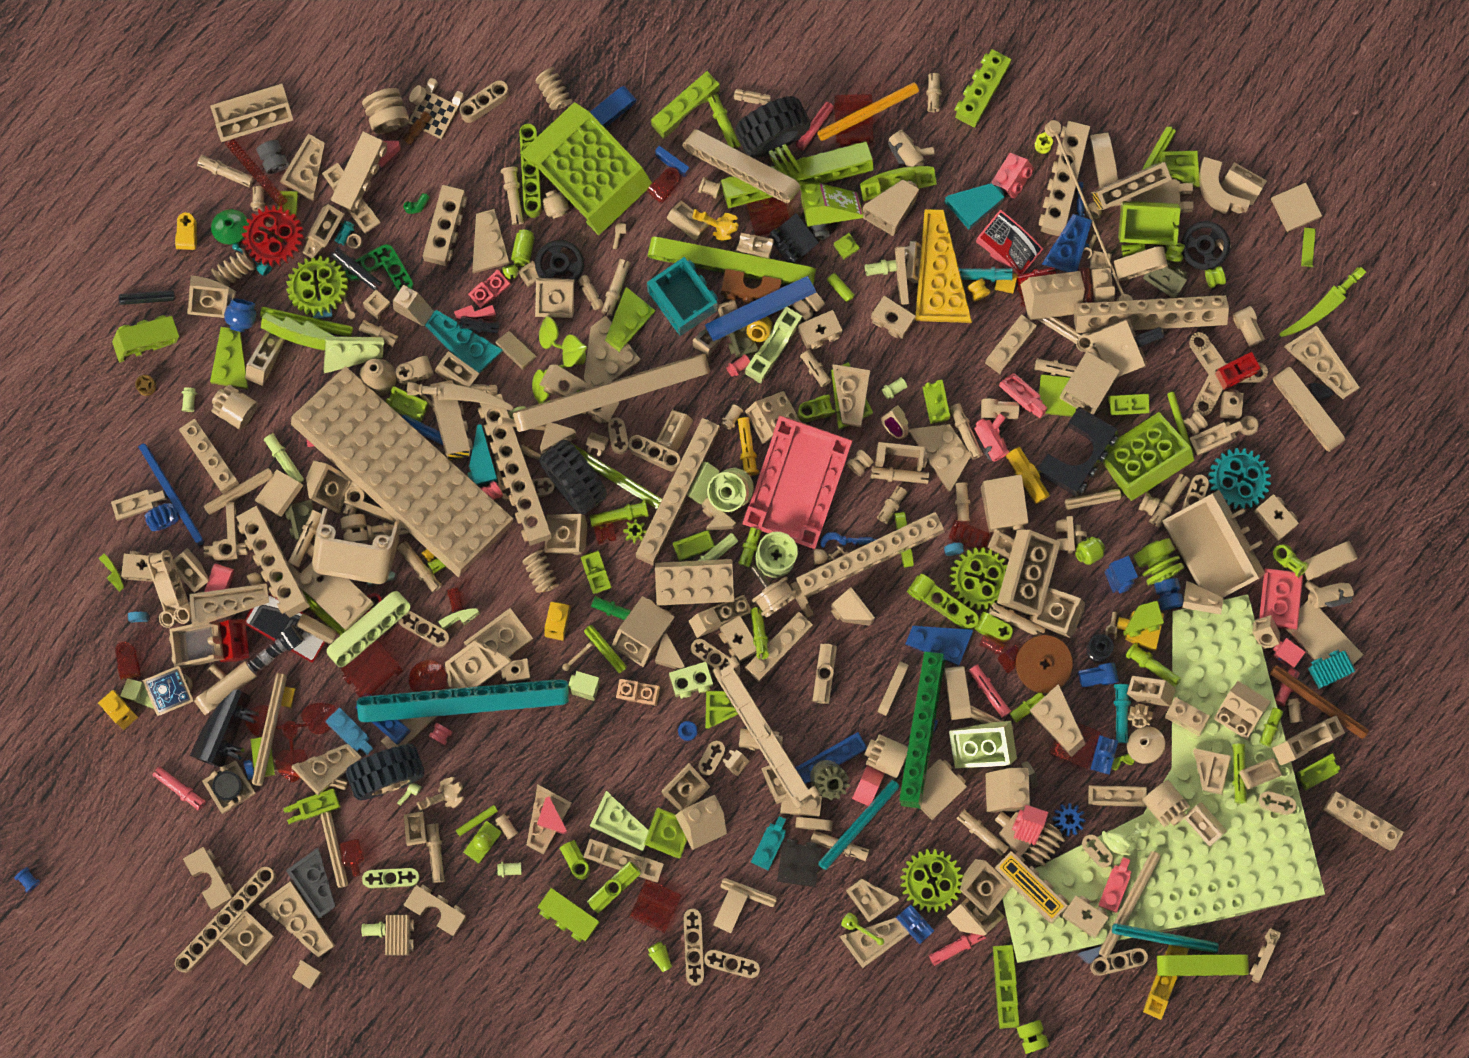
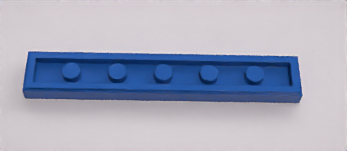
[705,276,816,341]
[138,443,205,546]

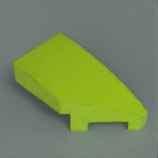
[98,553,124,592]

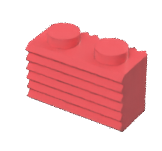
[1012,805,1048,845]

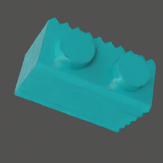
[1308,649,1356,689]

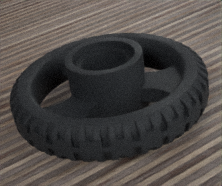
[1181,221,1230,270]
[535,240,584,283]

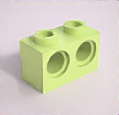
[669,662,713,699]

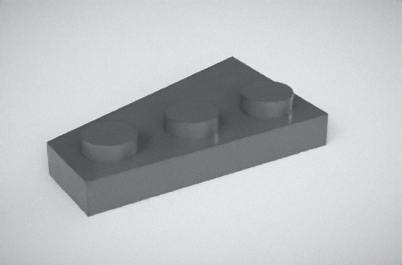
[286,848,336,919]

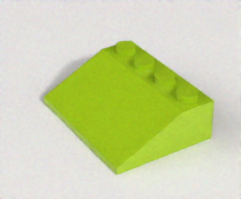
[1102,412,1194,501]

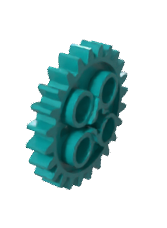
[1208,448,1271,510]

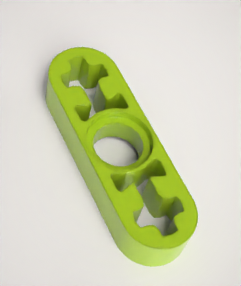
[895,512,914,568]

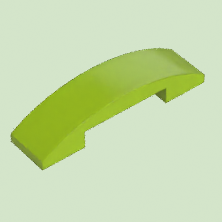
[860,166,937,201]

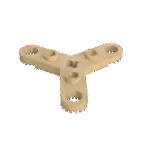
[1189,332,1268,417]

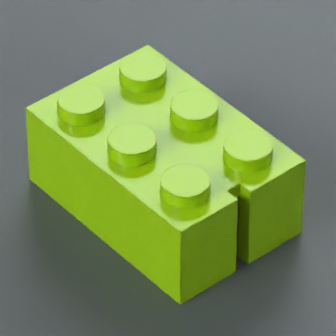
[1118,201,1181,245]

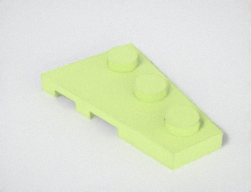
[324,337,384,373]
[590,791,648,851]

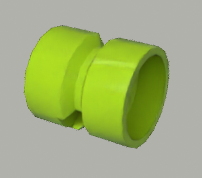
[1016,1020,1050,1054]

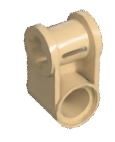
[396,356,434,385]

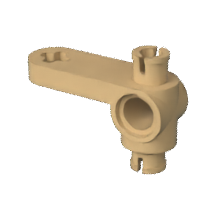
[343,482,396,524]
[204,502,248,561]

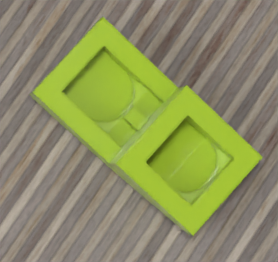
[580,550,611,594]

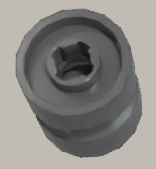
[256,140,289,175]

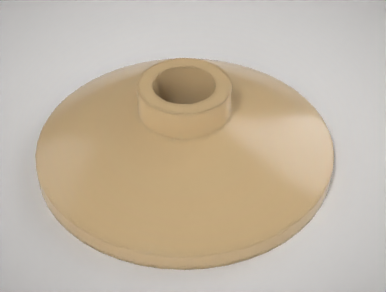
[1127,726,1165,764]

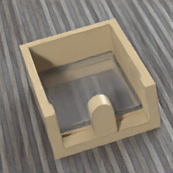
[169,621,224,668]

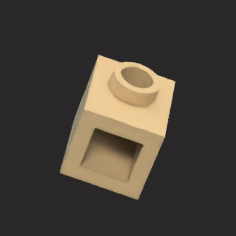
[1220,389,1244,420]

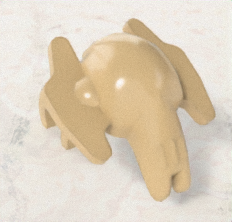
[416,777,464,810]

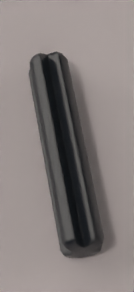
[118,290,175,305]

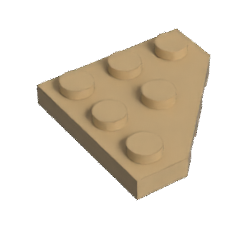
[584,316,641,387]

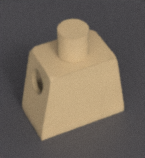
[995,811,1031,856]

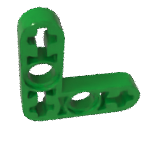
[344,244,414,292]

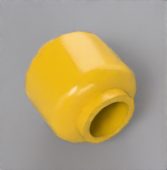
[746,316,773,342]

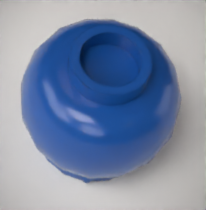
[224,298,257,332]

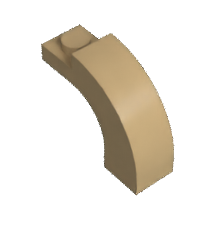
[1199,157,1250,214]

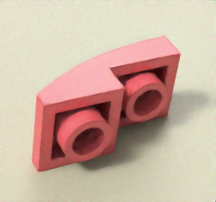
[468,270,511,308]

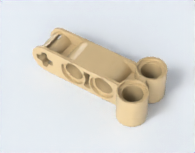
[147,550,192,628]

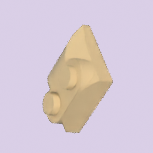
[544,514,587,555]
[218,910,275,967]

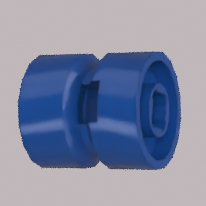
[1154,578,1183,610]

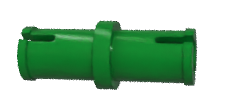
[591,596,631,620]

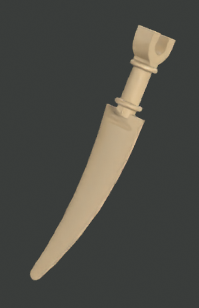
[407,382,513,411]

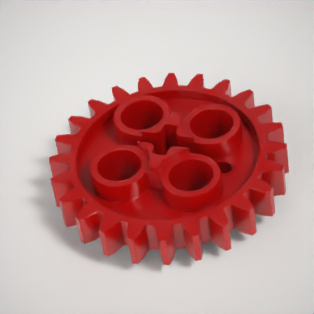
[242,205,304,267]

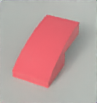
[454,305,496,321]

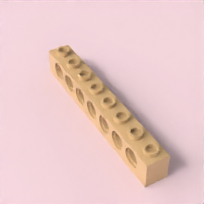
[1074,295,1229,333]
[478,394,552,546]
[796,512,945,598]

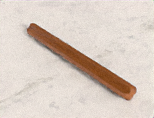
[1270,665,1369,739]

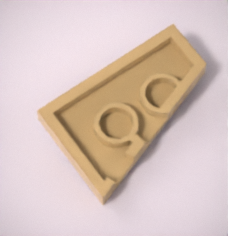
[280,134,325,202]
[472,209,509,273]
[832,364,870,427]
[527,784,572,855]

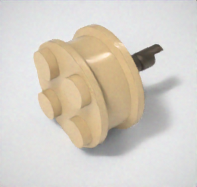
[751,566,798,618]

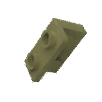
[1143,260,1189,298]
[726,326,758,359]
[285,500,317,542]

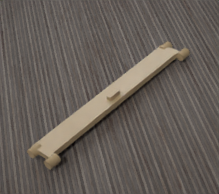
[713,656,820,809]

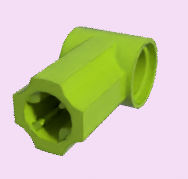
[560,840,590,880]

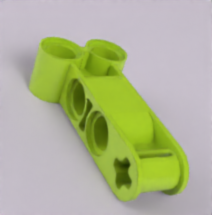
[907,574,978,629]

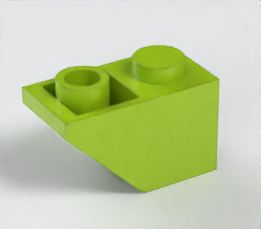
[1123,601,1164,637]

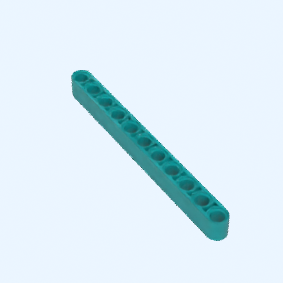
[357,680,569,722]

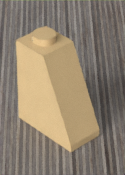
[393,285,434,327]

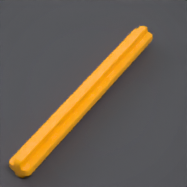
[817,82,919,141]

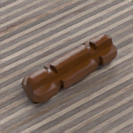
[403,111,432,145]

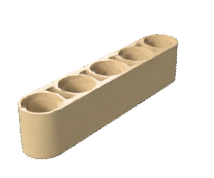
[1273,367,1345,452]

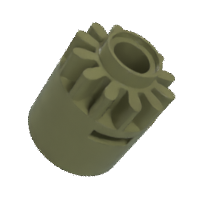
[810,760,850,800]

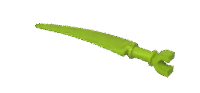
[1280,267,1366,337]

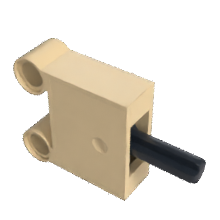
[1076,318,1164,378]

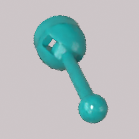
[232,243,272,276]

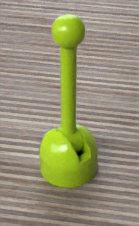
[841,912,884,945]

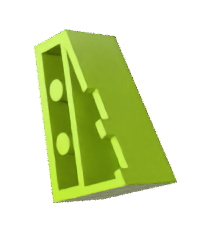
[112,315,179,363]

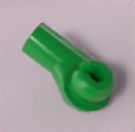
[403,193,430,214]

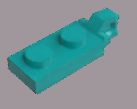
[751,816,786,871]

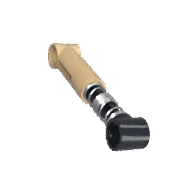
[193,625,305,716]

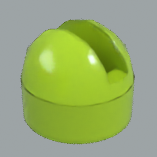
[502,265,518,279]

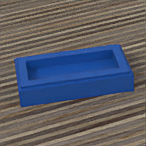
[655,146,689,178]

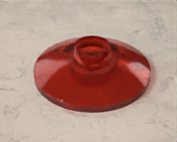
[409,660,447,692]

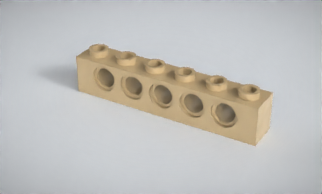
[1039,121,1090,236]
[236,506,310,618]

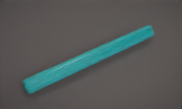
[818,780,899,870]
[1112,923,1219,953]

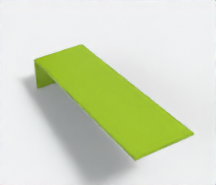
[1301,228,1316,267]

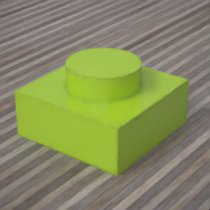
[833,233,860,260]

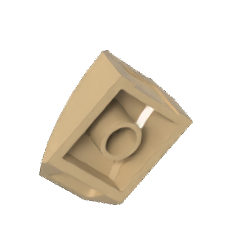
[187,275,236,318]
[1030,587,1085,638]

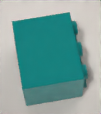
[647,257,718,336]

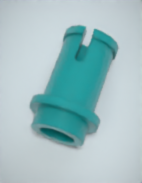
[334,220,355,246]

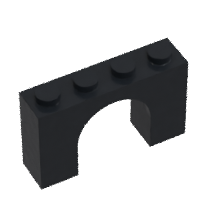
[1038,407,1119,497]

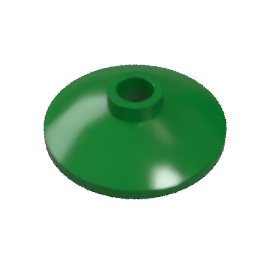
[211,209,249,245]

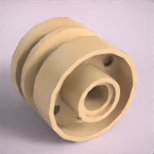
[362,88,410,134]

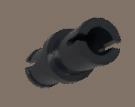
[459,316,499,334]

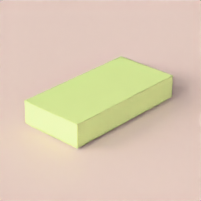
[687,461,719,504]

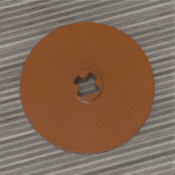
[1016,635,1073,693]

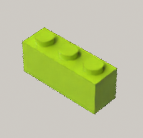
[538,888,600,942]

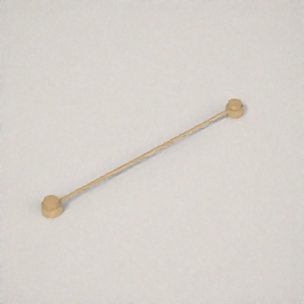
[1045,120,1133,301]

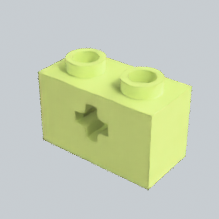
[569,671,600,701]

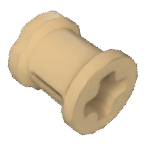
[698,177,722,199]

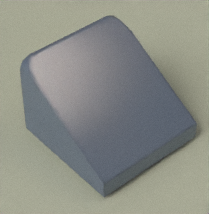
[1077,947,1101,964]

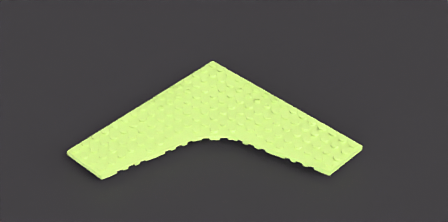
[1002,594,1325,963]

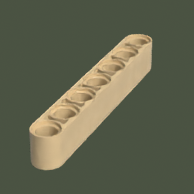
[683,130,801,203]
[175,867,276,973]

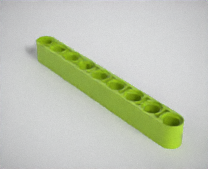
[648,237,816,285]

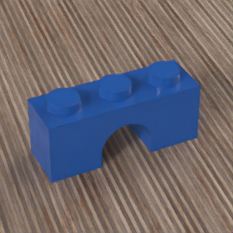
[1104,556,1138,594]

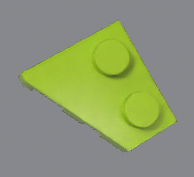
[1159,151,1200,188]

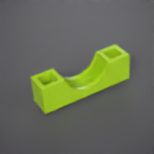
[651,71,720,139]

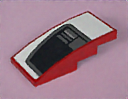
[245,593,325,663]

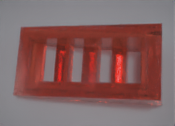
[948,520,990,550]

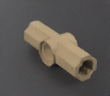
[812,644,837,704]

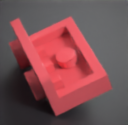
[991,153,1034,199]

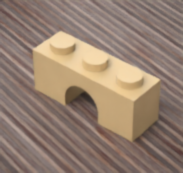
[985,314,1036,374]
[183,847,235,911]
[404,884,467,937]

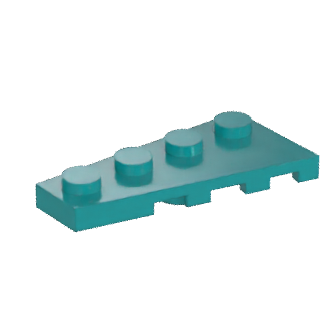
[424,310,503,374]

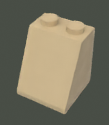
[862,180,919,236]
[1059,352,1119,415]
[980,475,1028,533]
[611,596,674,667]
[985,768,1030,812]

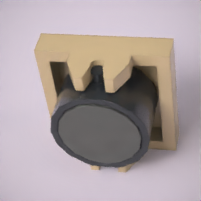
[202,760,256,814]

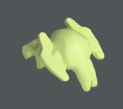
[1102,823,1150,856]

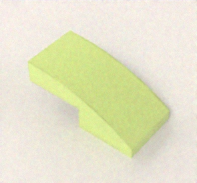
[438,608,480,630]

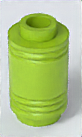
[511,230,535,266]

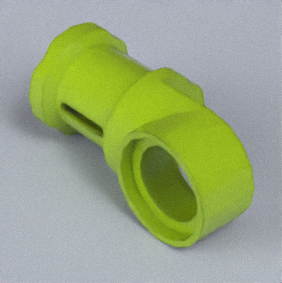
[1273,544,1309,578]

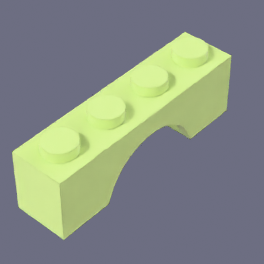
[745,307,802,384]

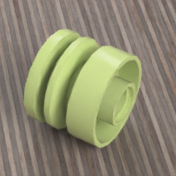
[707,468,754,512]

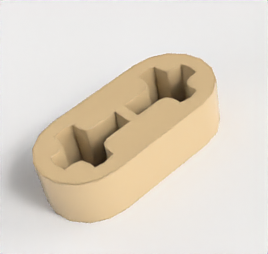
[608,418,629,454]
[698,741,725,776]
[1259,791,1296,815]
[795,817,833,831]
[1082,835,1113,868]

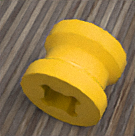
[967,279,990,301]

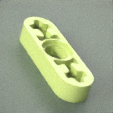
[362,868,420,888]

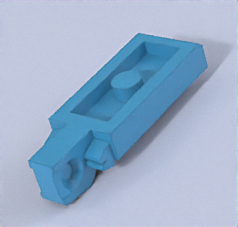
[325,707,373,755]

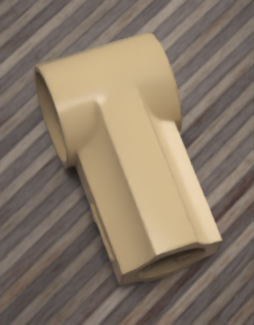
[1232,306,1265,347]
[981,399,1019,421]

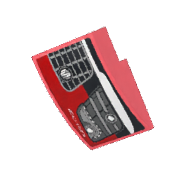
[976,210,1043,275]

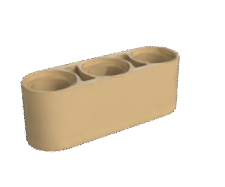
[460,81,509,123]
[1113,247,1168,281]
[628,435,680,472]
[1303,541,1358,581]
[944,666,971,720]
[1090,948,1148,976]

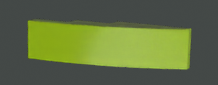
[261,312,335,350]
[993,945,1019,1029]

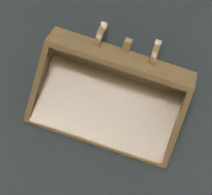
[1162,490,1265,597]

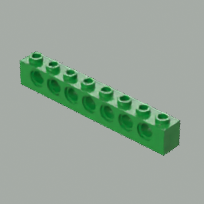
[899,651,945,809]

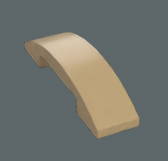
[1089,133,1121,207]
[322,163,380,233]
[584,839,664,882]

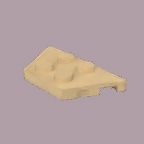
[909,424,971,492]
[445,640,512,689]

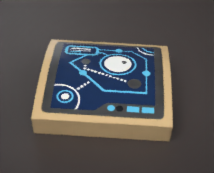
[142,666,193,716]

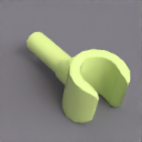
[397,783,421,806]

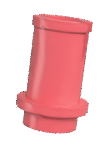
[726,354,750,377]

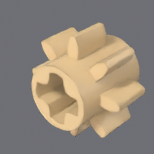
[1128,704,1153,728]

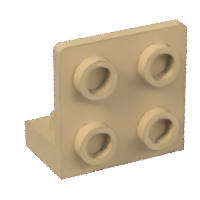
[745,391,801,444]

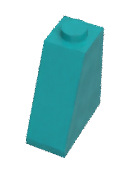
[944,183,1004,230]

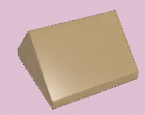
[540,423,576,454]
[661,763,710,811]

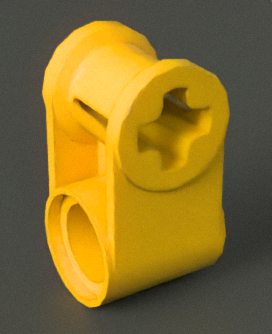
[175,212,197,250]

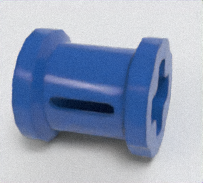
[14,867,40,893]

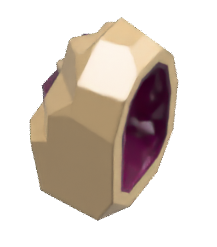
[881,405,909,439]

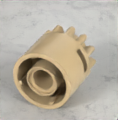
[212,385,258,430]
[864,734,908,778]
[1142,780,1190,827]

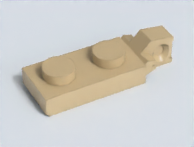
[1189,421,1243,456]
[111,490,167,521]
[1250,928,1281,983]

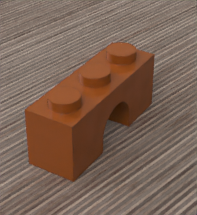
[721,269,782,303]

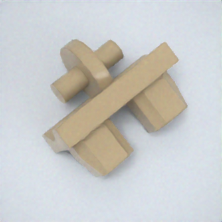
[736,233,774,259]
[1055,516,1087,554]

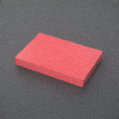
[1259,568,1303,630]

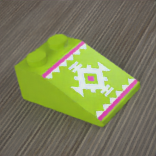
[800,183,863,226]

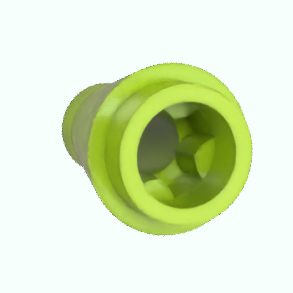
[648,941,672,972]

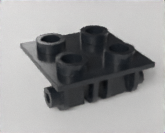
[767,213,819,263]

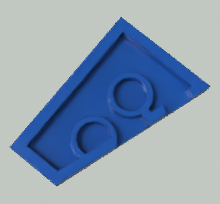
[1042,214,1092,273]
[905,626,973,666]

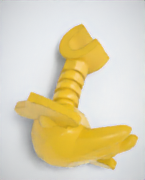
[692,209,739,241]

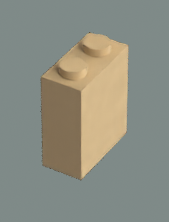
[921,759,967,820]

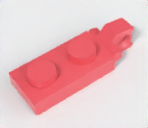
[999,373,1047,418]
[1098,857,1131,913]

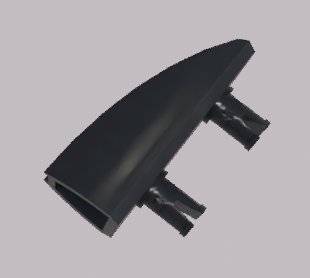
[189,689,259,768]

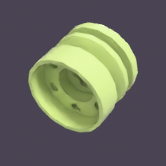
[755,532,798,578]

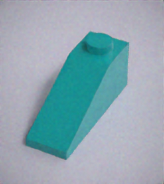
[467,424,498,487]

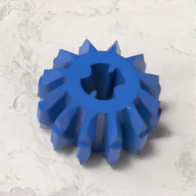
[144,503,179,531]
[1052,803,1086,837]

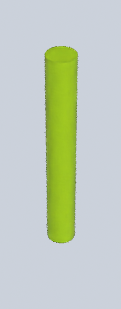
[1167,392,1191,446]

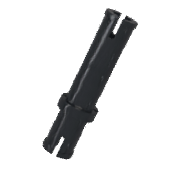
[331,247,383,291]

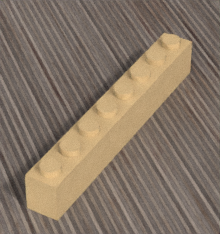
[636,418,720,566]

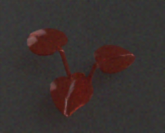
[244,703,336,783]

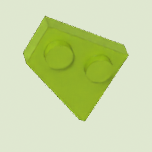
[706,691,738,729]

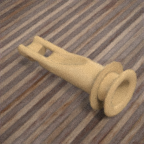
[521,444,541,460]
[208,661,226,680]

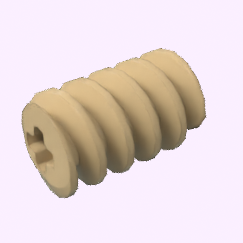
[535,67,573,110]
[211,248,255,287]
[523,550,559,593]
[1024,823,1065,866]

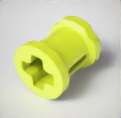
[1035,132,1053,154]

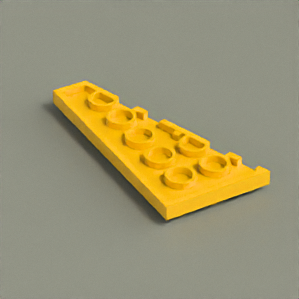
[915,209,972,323]

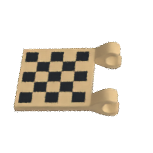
[408,78,464,140]

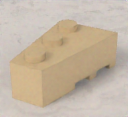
[1030,684,1086,757]

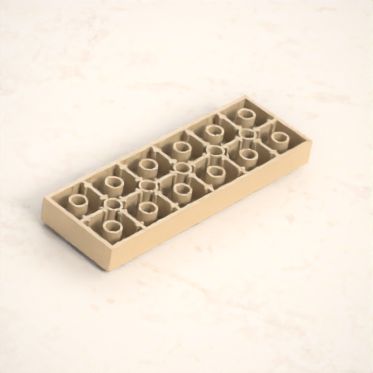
[291,366,513,577]

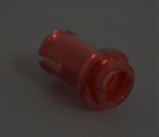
[446,587,464,613]
[979,634,1005,655]

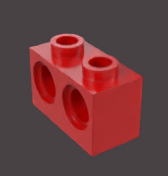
[1215,352,1261,390]
[220,619,249,662]

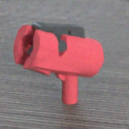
[974,414,1009,462]

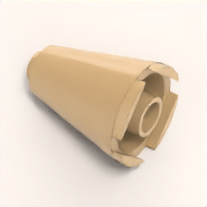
[359,359,397,397]

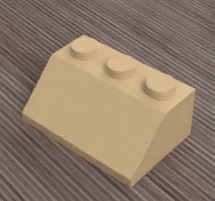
[1020,271,1085,320]

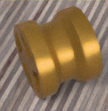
[135,375,156,396]

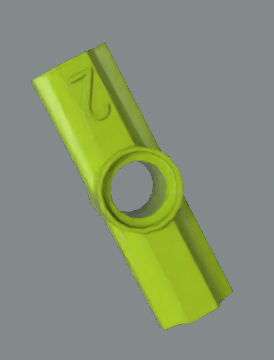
[587,861,642,914]

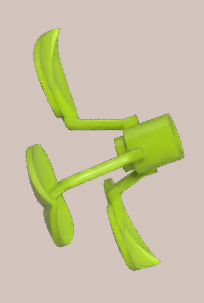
[532,316,587,404]

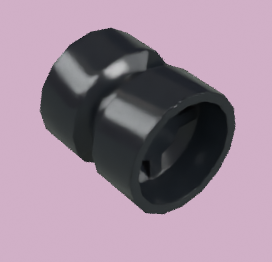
[1086,634,1114,663]

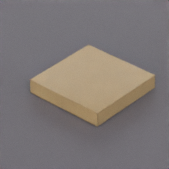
[1271,183,1322,232]
[535,278,574,318]
[255,470,303,516]

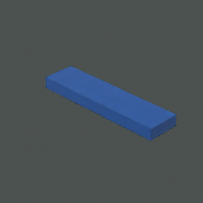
[795,732,867,784]

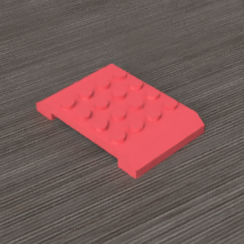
[743,415,853,549]

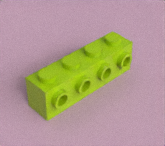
[954,49,1012,128]

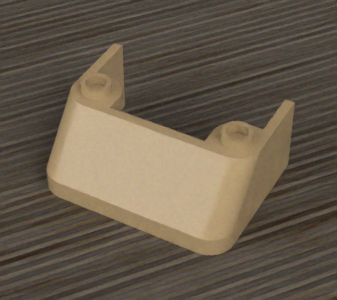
[312,508,399,584]

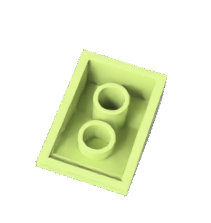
[949,721,1017,768]

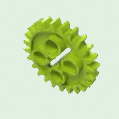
[286,256,348,316]
[949,547,1007,610]
[900,849,963,913]

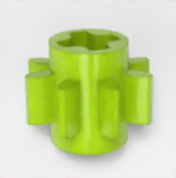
[623,519,647,544]

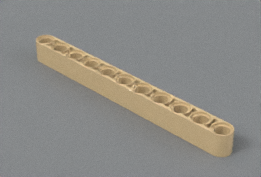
[513,354,710,432]

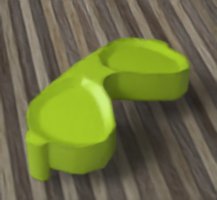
[1111,754,1135,771]

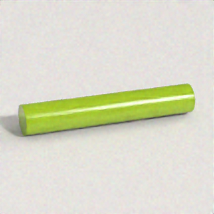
[456,805,498,836]

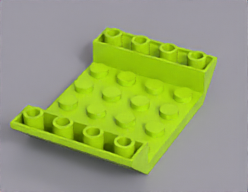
[520,102,653,236]

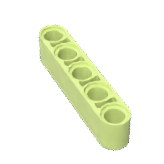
[327,591,410,667]

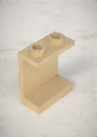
[875,442,927,472]

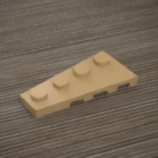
[1284,325,1360,399]
[190,584,269,628]
[259,881,336,957]

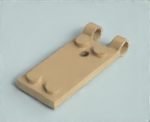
[288,543,374,631]

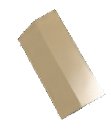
[210,84,293,142]

